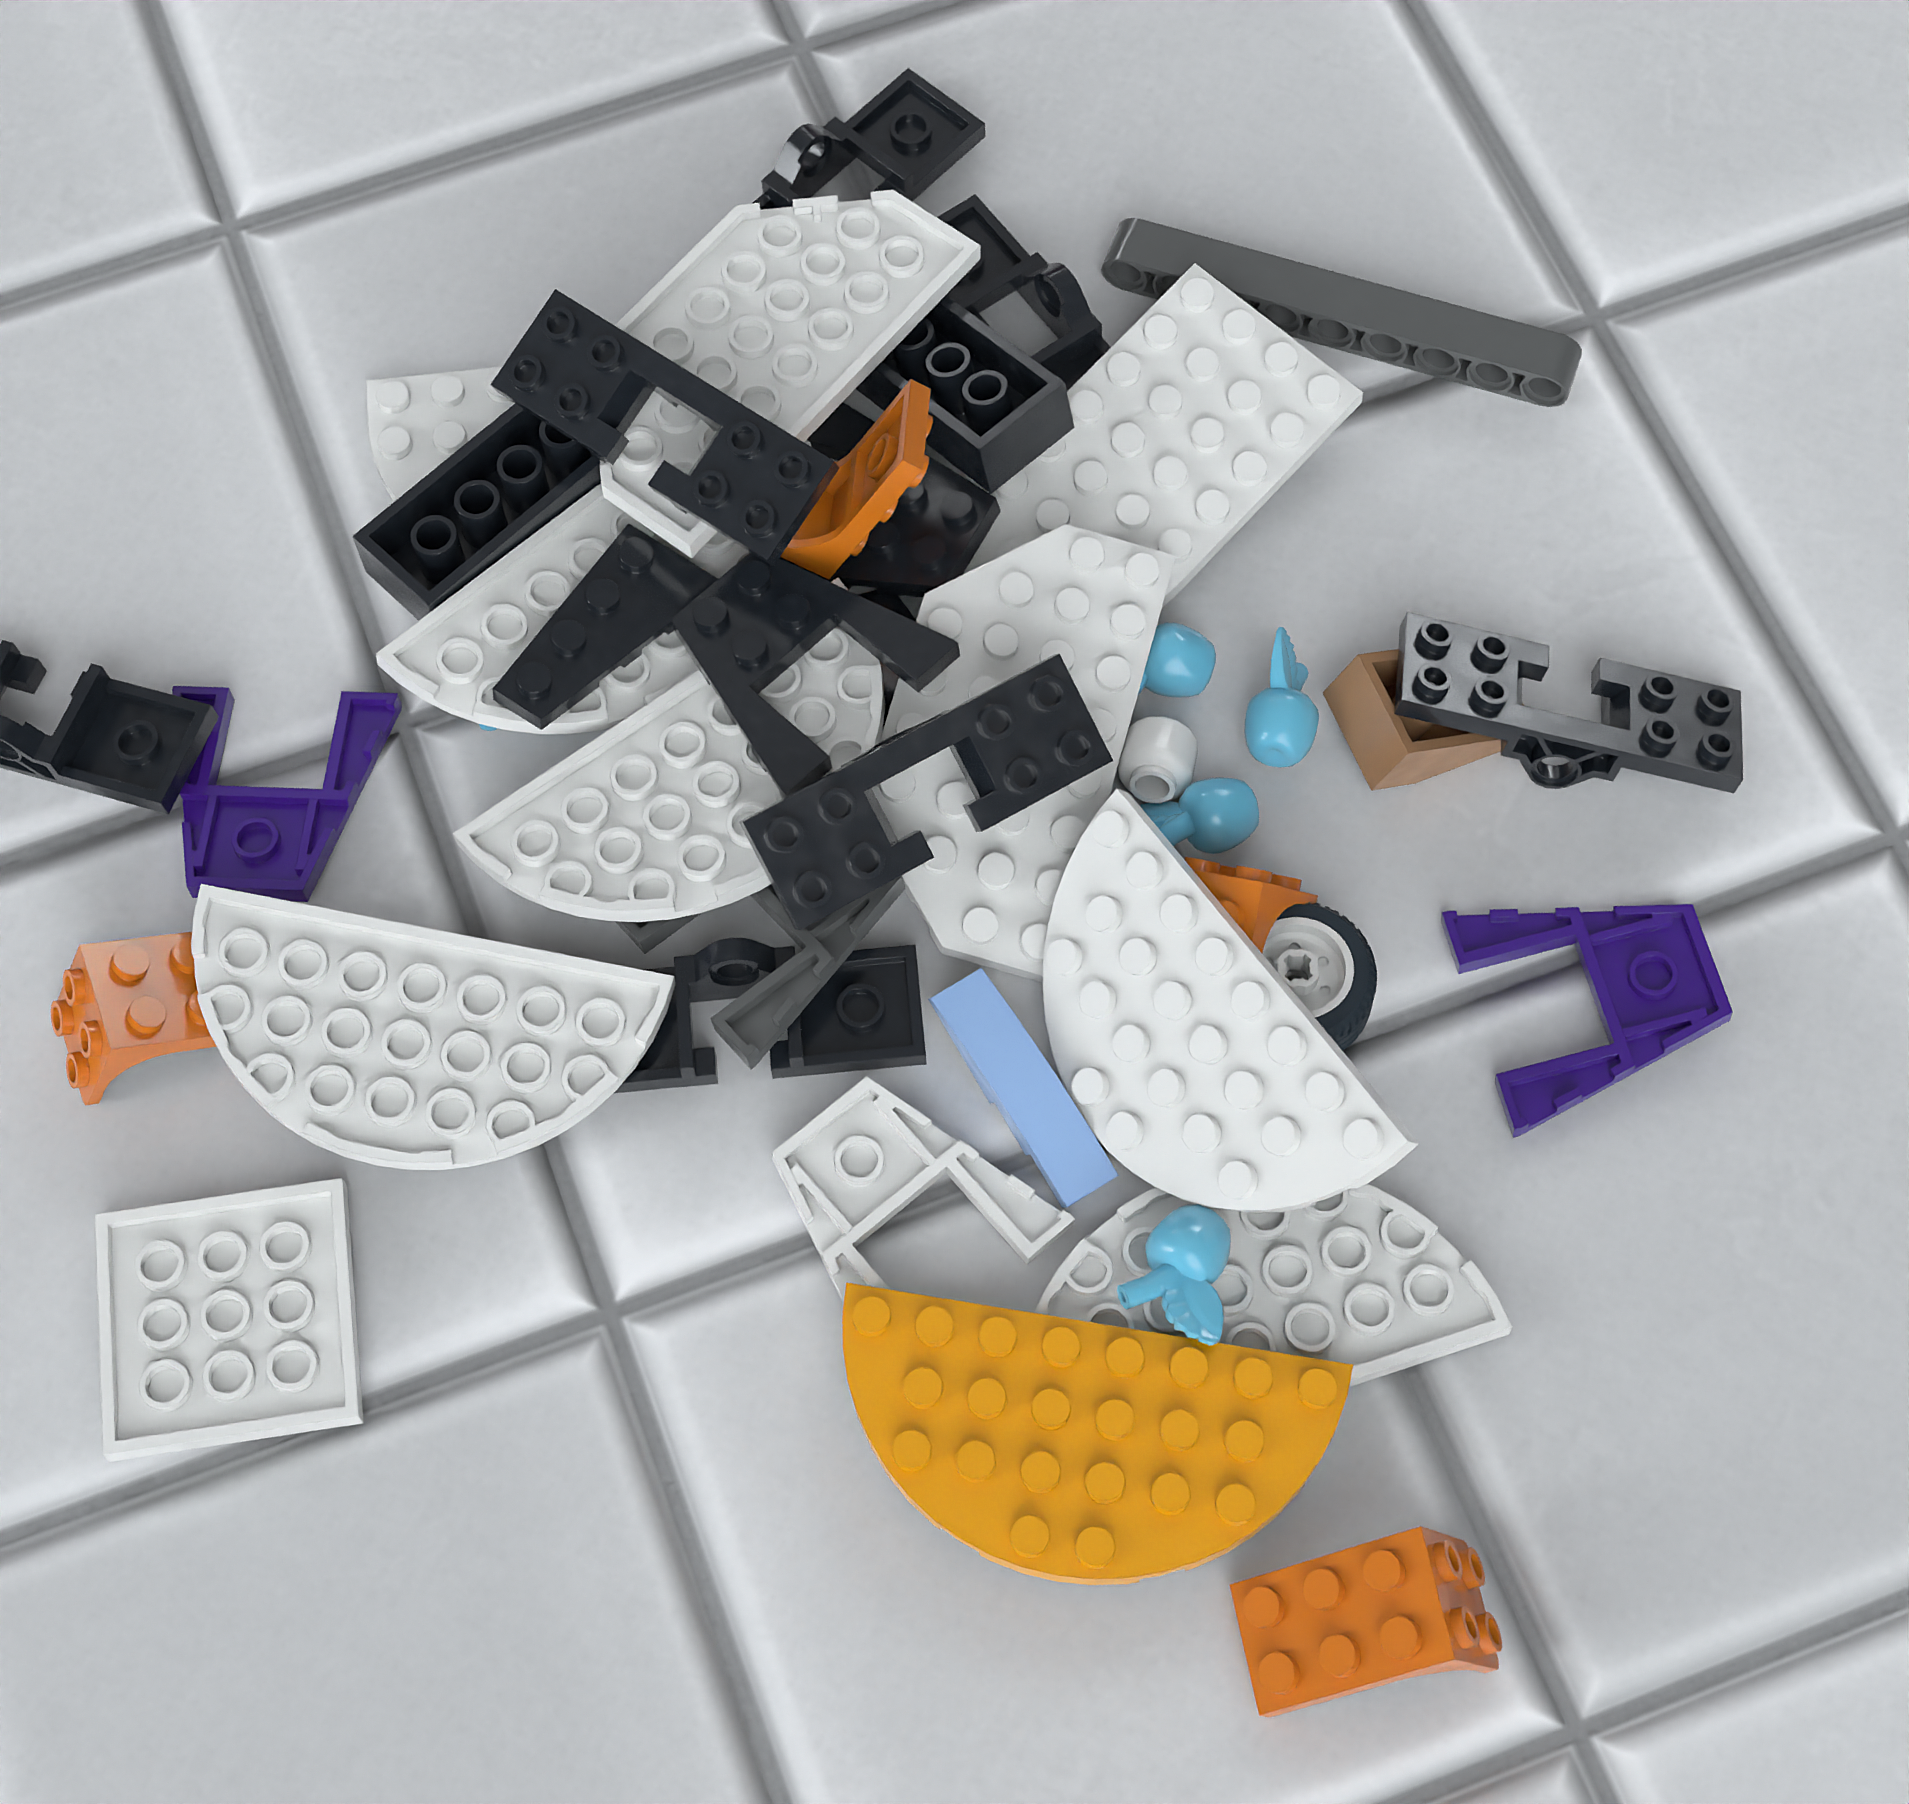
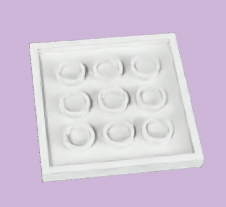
[95,1178,364,1462]

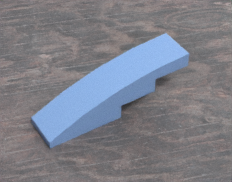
[928,968,1119,1208]

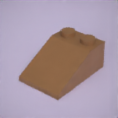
[1323,649,1524,791]

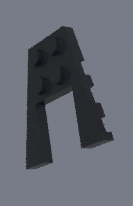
[780,402,1001,597]
[671,552,960,799]

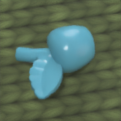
[1137,623,1216,698]
[1244,627,1319,768]
[1140,777,1259,854]
[1117,1204,1231,1345]

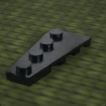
[492,523,718,730]

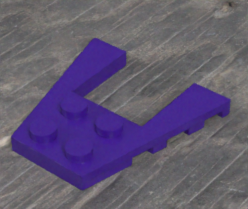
[172,686,402,902]
[1441,904,1733,1138]

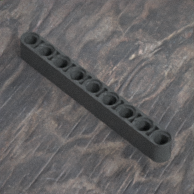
[1101,218,1582,407]

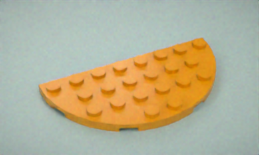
[842,1283,1353,1585]

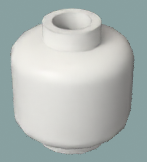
[1118,716,1198,803]

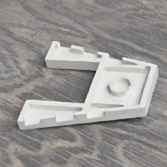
[772,1076,1075,1304]

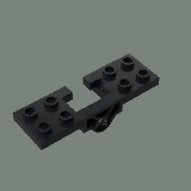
[753,68,985,210]
[937,194,1111,392]
[490,289,840,567]
[1394,612,1743,794]
[0,640,219,815]
[739,654,1113,930]
[614,937,927,1093]

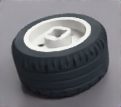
[1262,902,1377,1051]

